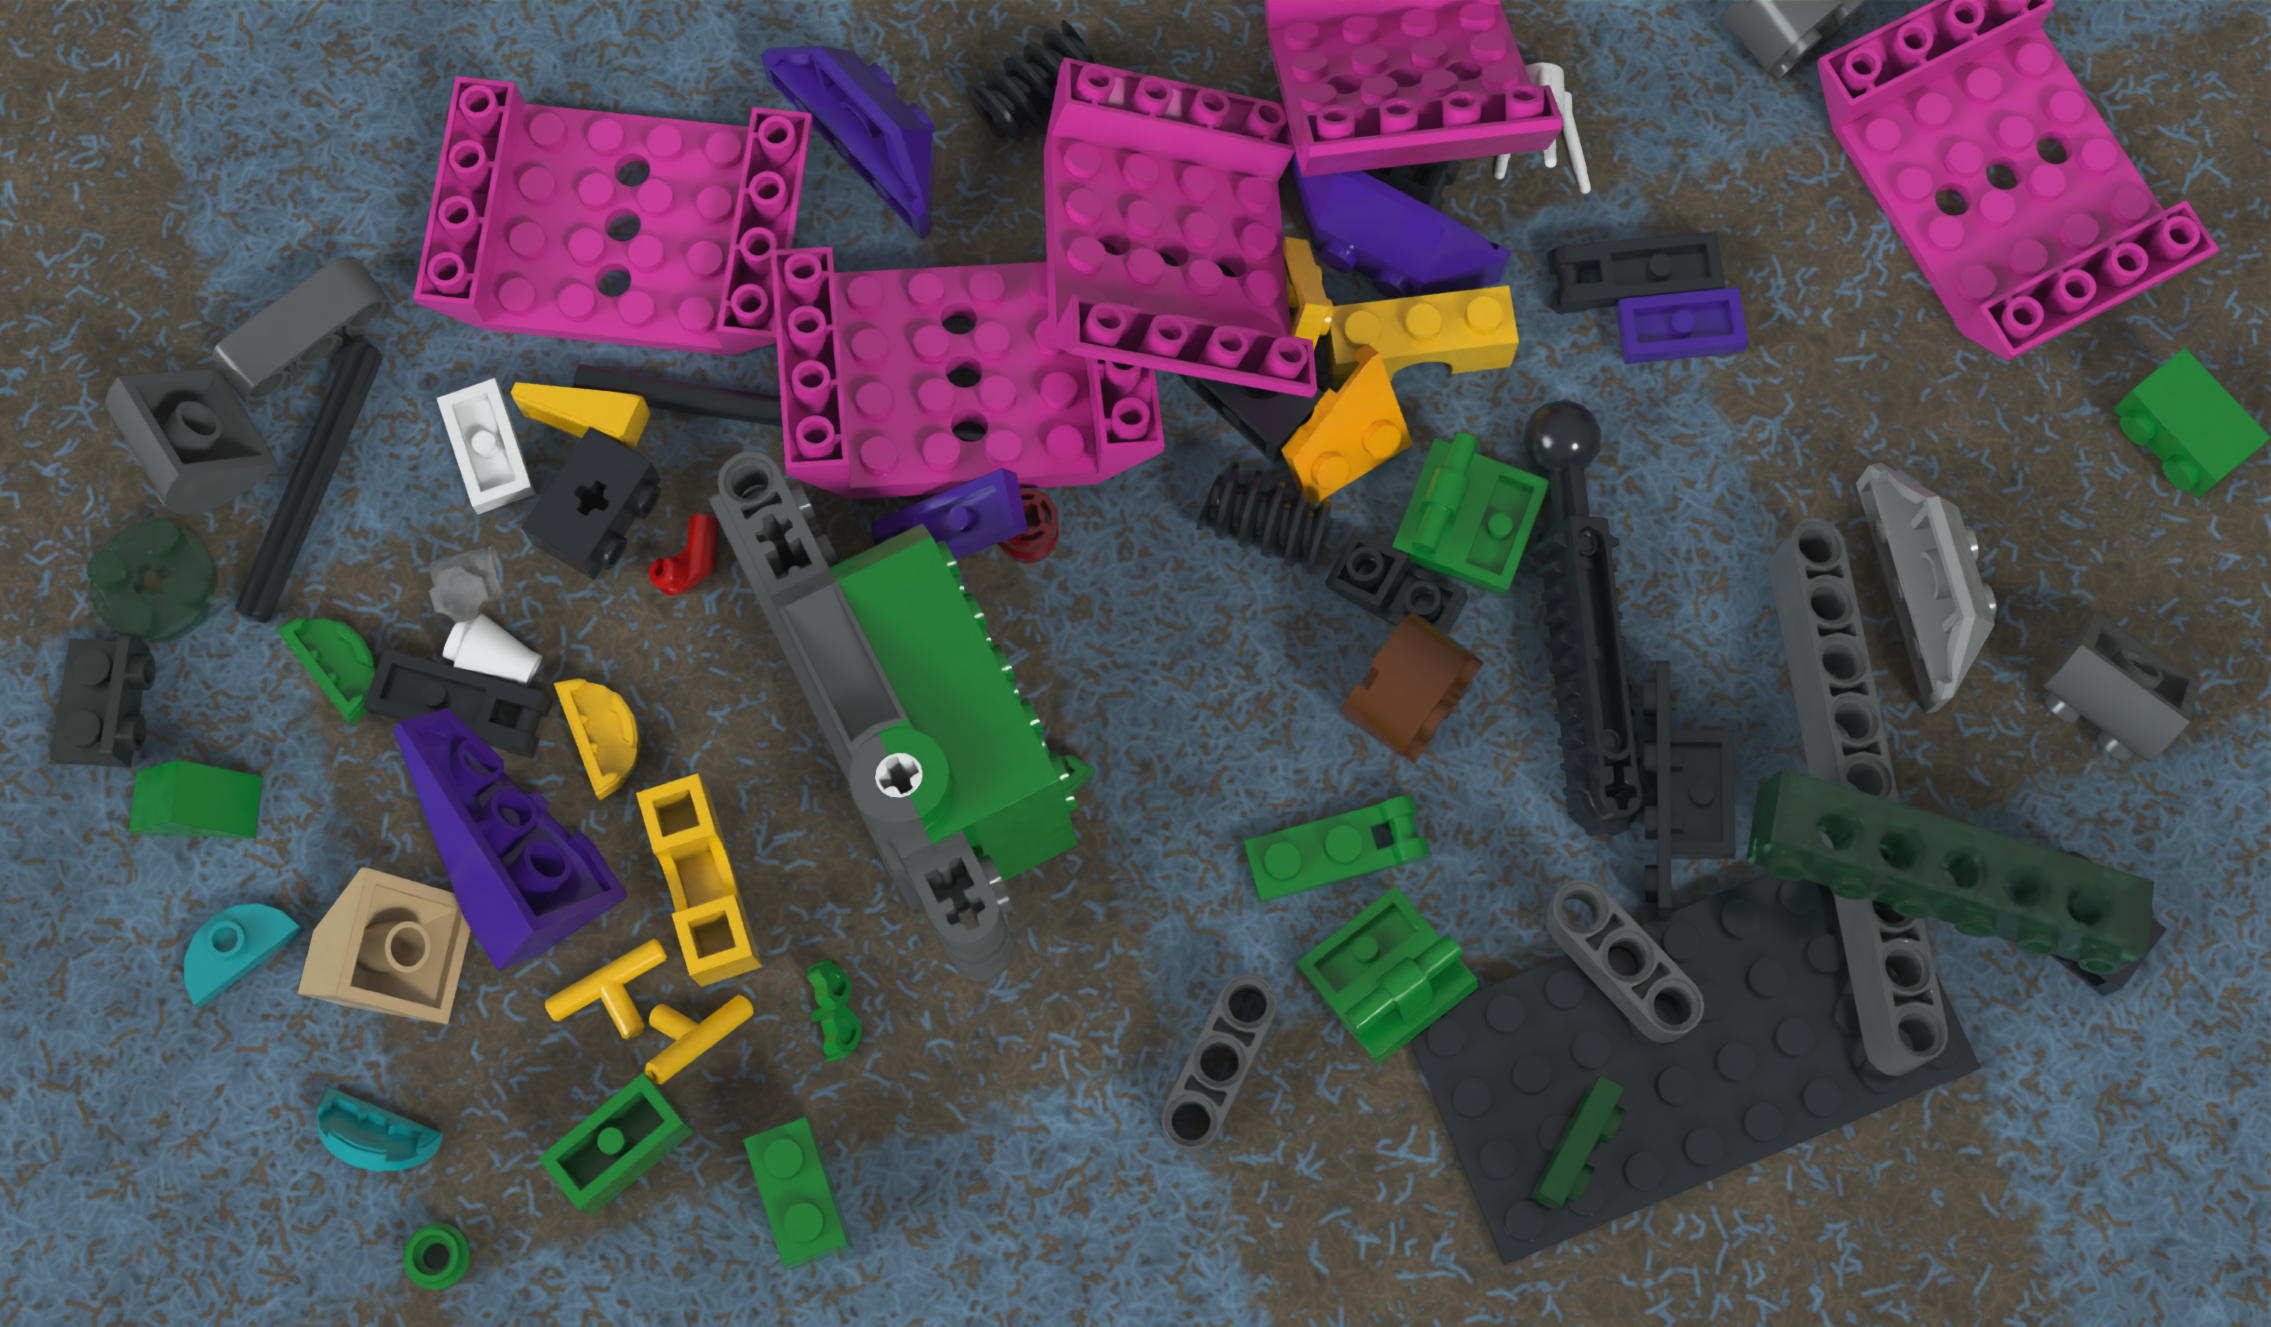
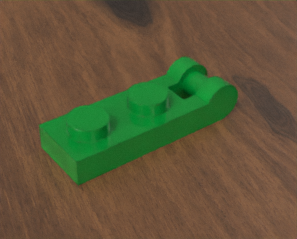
[1243,795,1431,904]

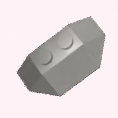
[1856,463,1997,714]

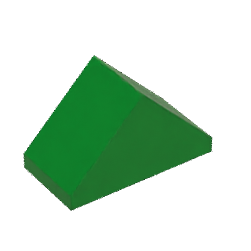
[128,760,263,839]

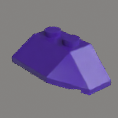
[760,46,936,240]
[1290,151,1511,299]

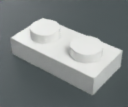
[437,378,536,514]

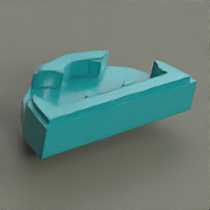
[184,903,305,1008]
[316,1086,443,1171]

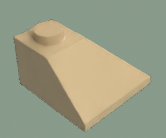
[297,868,471,1024]

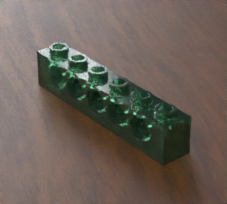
[1746,768,2154,974]

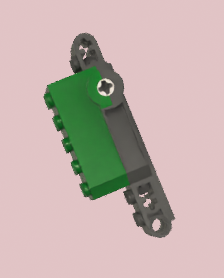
[709,451,1078,981]

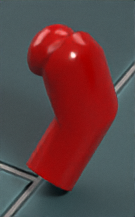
[649,514,720,596]

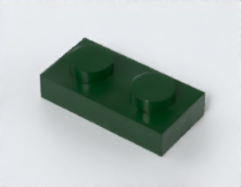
[1530,1075,1626,1210]

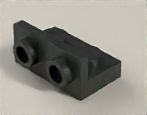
[50,634,156,768]

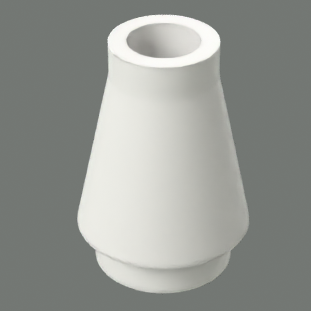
[443,612,542,687]

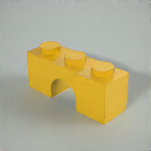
[1324,285,1519,388]
[636,773,762,987]

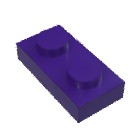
[1615,287,1749,364]

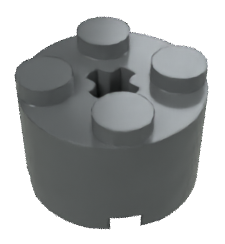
[1722,0,1867,80]

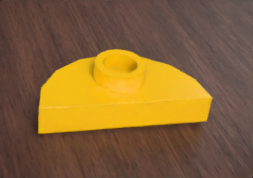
[554,678,641,801]

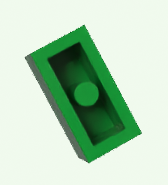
[2113,347,2271,499]
[538,1073,695,1216]
[743,1117,854,1270]

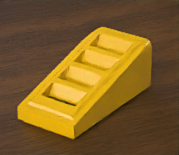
[511,382,651,452]

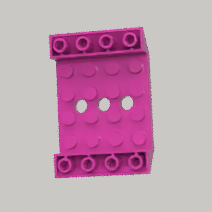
[1264,0,1563,177]
[1817,0,2220,361]
[1044,57,1317,398]
[413,76,813,356]
[770,241,1165,499]

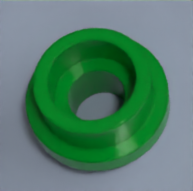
[403,1223,471,1290]

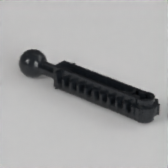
[1523,399,1644,837]

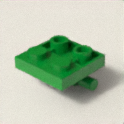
[1392,432,1549,598]
[1296,886,1478,1066]

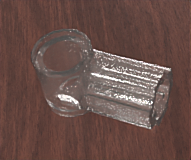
[429,545,508,623]

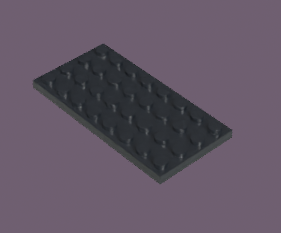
[1409,842,1981,1266]

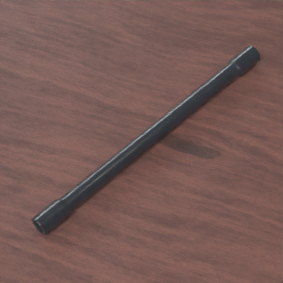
[573,364,1114,479]

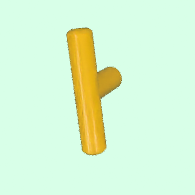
[544,939,667,1040]
[645,995,753,1085]

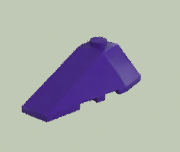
[393,708,628,971]

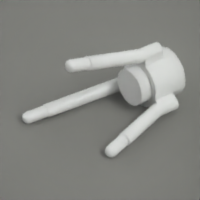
[1493,62,1591,194]

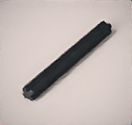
[235,341,383,623]

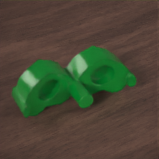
[806,959,862,1063]

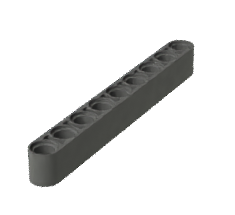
[1769,517,1948,1076]

